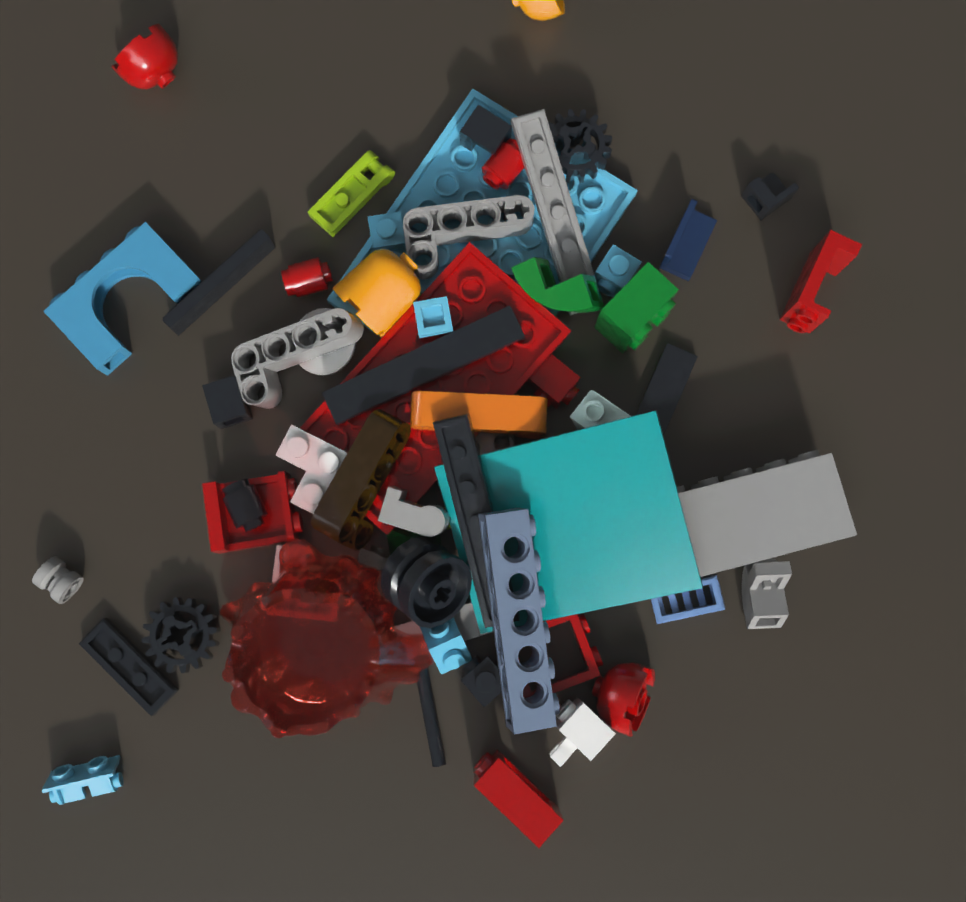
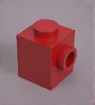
[526,354,581,409]

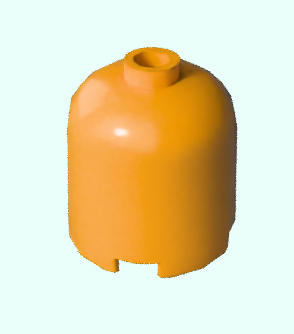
[333,249,421,337]

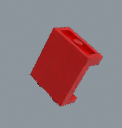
[779,230,862,333]
[202,470,303,554]

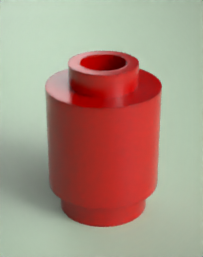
[482,138,525,190]
[281,257,333,297]

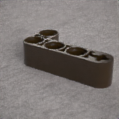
[311,409,411,551]

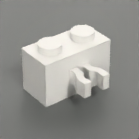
[548,698,616,767]

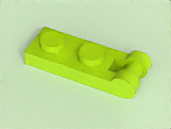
[308,150,395,237]

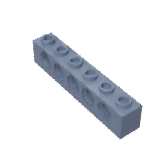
[478,507,560,735]

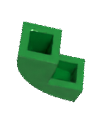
[511,257,604,313]

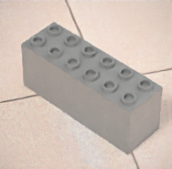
[677,450,857,577]

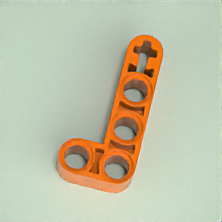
[410,391,548,439]

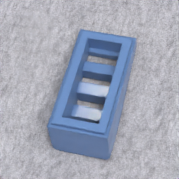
[651,574,726,624]

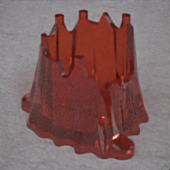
[220,538,434,738]

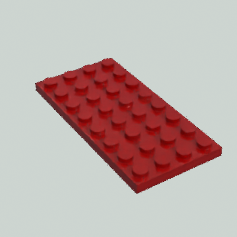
[300,242,571,536]

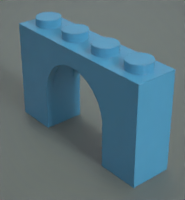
[44,222,202,376]

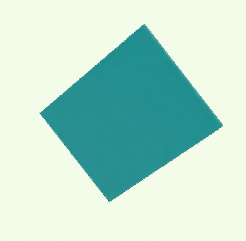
[434,410,703,634]

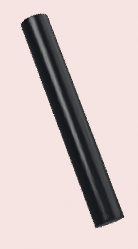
[413,660,446,767]

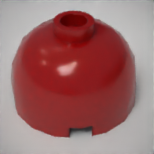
[111,23,179,89]
[592,662,655,737]

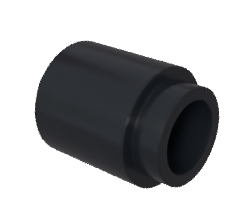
[222,478,268,532]

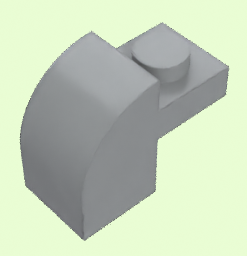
[742,558,792,629]

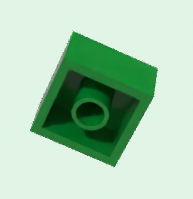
[594,262,679,354]

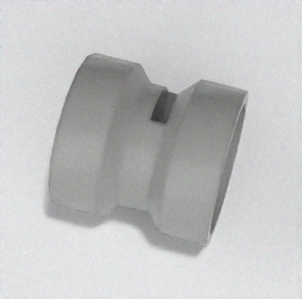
[32,556,84,604]

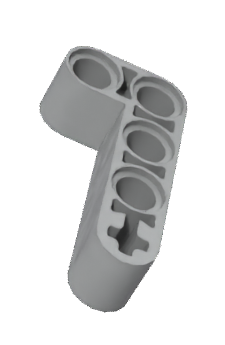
[403,195,535,280]
[231,308,364,409]

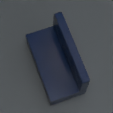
[659,199,717,281]

